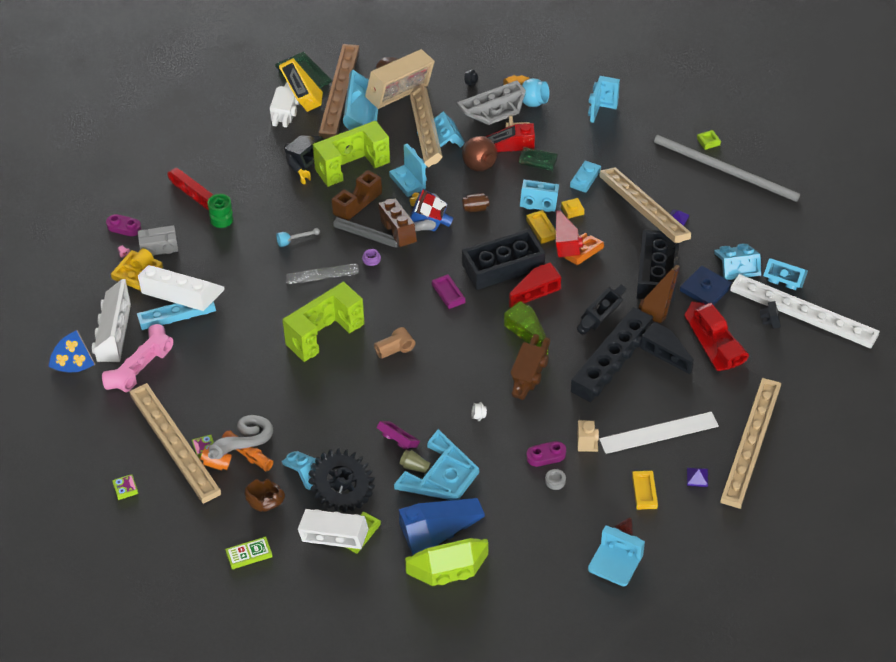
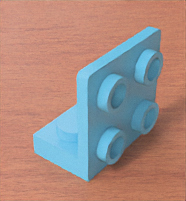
[417,111,465,148]
[389,144,427,197]
[714,244,761,280]

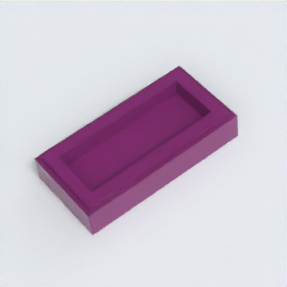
[432,274,465,309]

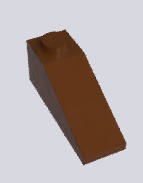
[639,265,680,323]

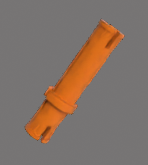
[222,430,274,472]

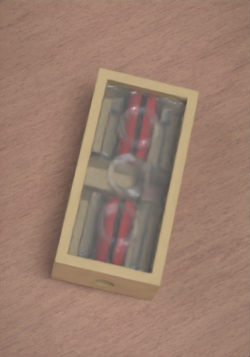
[365,49,435,109]

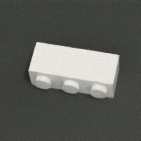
[298,509,369,549]

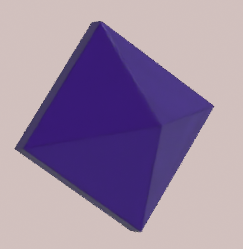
[670,210,689,226]
[687,468,708,487]

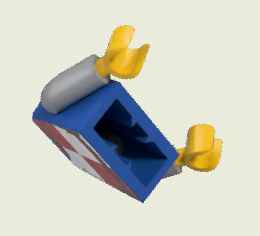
[409,189,454,231]

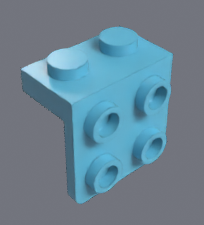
[588,76,620,123]
[588,525,645,586]

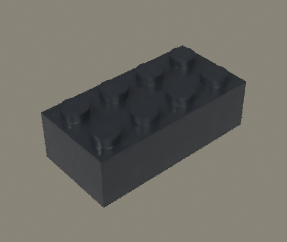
[462,229,545,290]
[636,229,679,302]

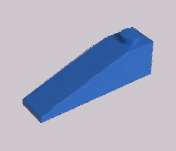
[399,498,485,555]

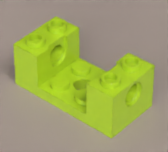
[313,120,390,187]
[283,282,364,362]

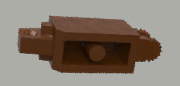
[510,334,550,400]

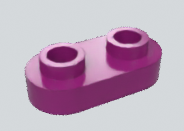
[106,214,142,236]
[526,441,566,467]

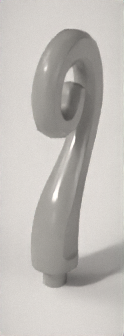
[208,415,273,459]

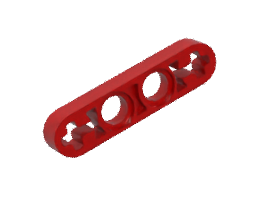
[168,167,213,210]

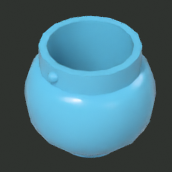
[522,78,549,107]

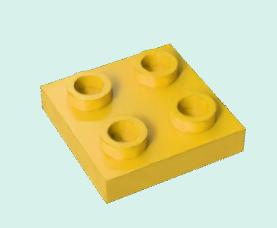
[111,248,163,291]

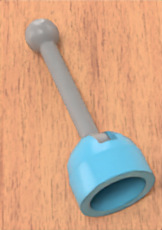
[276,228,320,247]

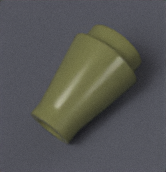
[399,450,431,474]

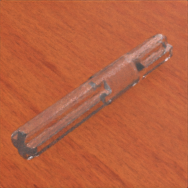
[286,263,359,284]

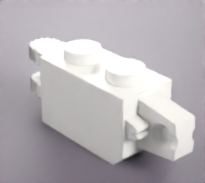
[270,82,300,127]

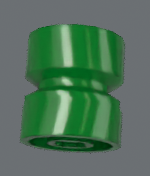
[207,194,234,228]

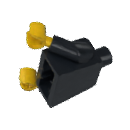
[284,135,323,184]

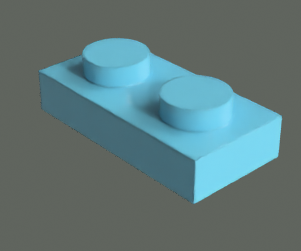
[570,161,601,193]

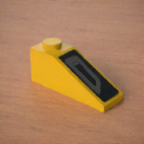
[279,58,323,112]

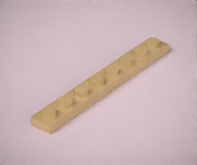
[410,84,443,168]
[600,167,691,243]
[721,378,781,509]
[129,383,221,504]

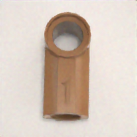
[374,327,415,358]

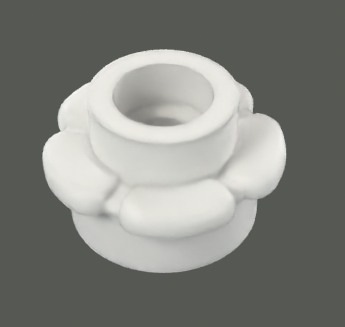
[471,402,487,421]

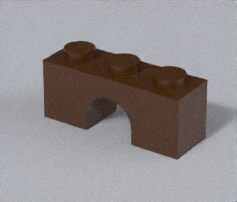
[332,170,382,221]
[378,198,417,247]

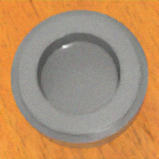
[545,469,566,490]

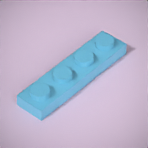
[137,302,216,330]

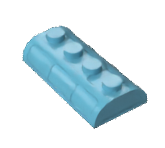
[343,69,378,130]

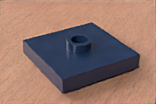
[680,266,733,305]

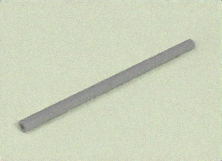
[654,135,800,202]

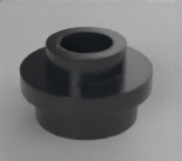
[464,70,478,86]

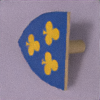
[49,330,95,373]

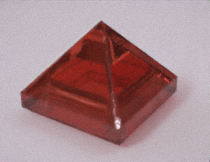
[615,517,633,536]

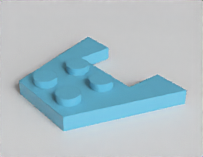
[394,429,479,500]

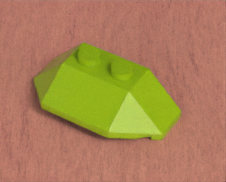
[405,538,488,586]

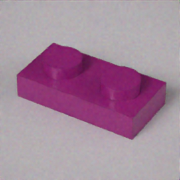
[377,421,420,449]

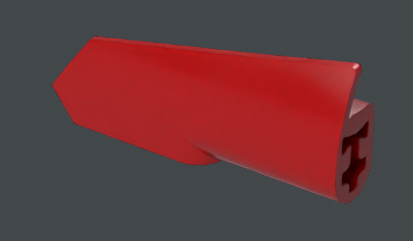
[684,302,749,371]

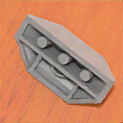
[457,81,526,125]

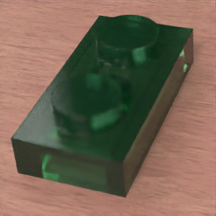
[519,147,558,171]

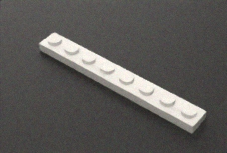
[730,274,880,348]

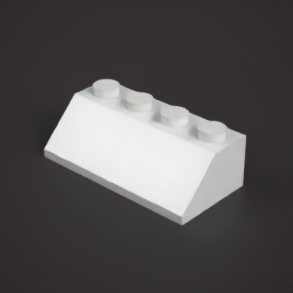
[138,265,224,311]
[92,279,131,362]

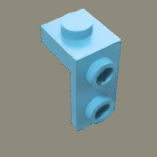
[281,451,316,490]

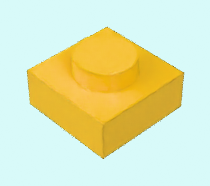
[561,198,584,219]

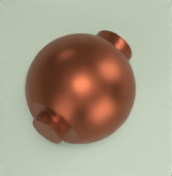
[462,136,497,171]

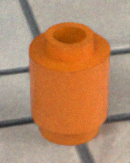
[200,446,232,471]

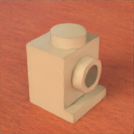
[577,421,599,452]

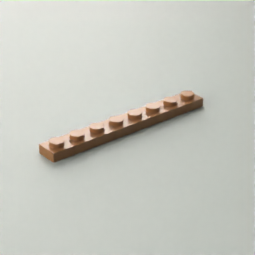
[319,44,359,139]

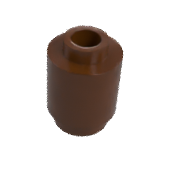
[462,193,489,213]

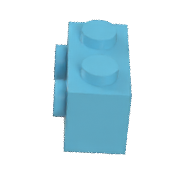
[520,179,559,212]
[763,258,808,290]

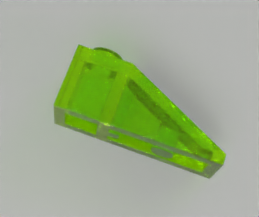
[504,301,549,355]

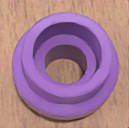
[362,249,381,266]

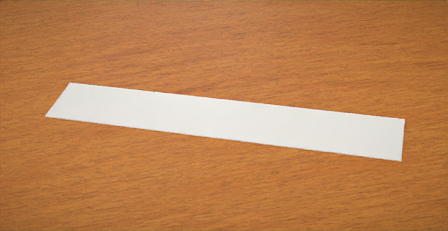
[599,412,719,454]

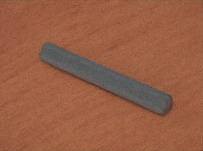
[333,217,399,248]

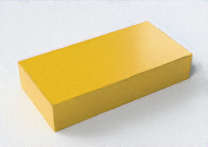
[526,210,556,244]
[632,471,658,510]

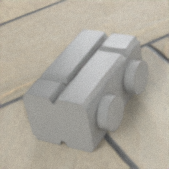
[138,225,178,256]

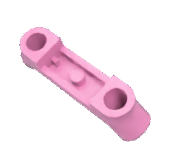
[102,324,173,392]

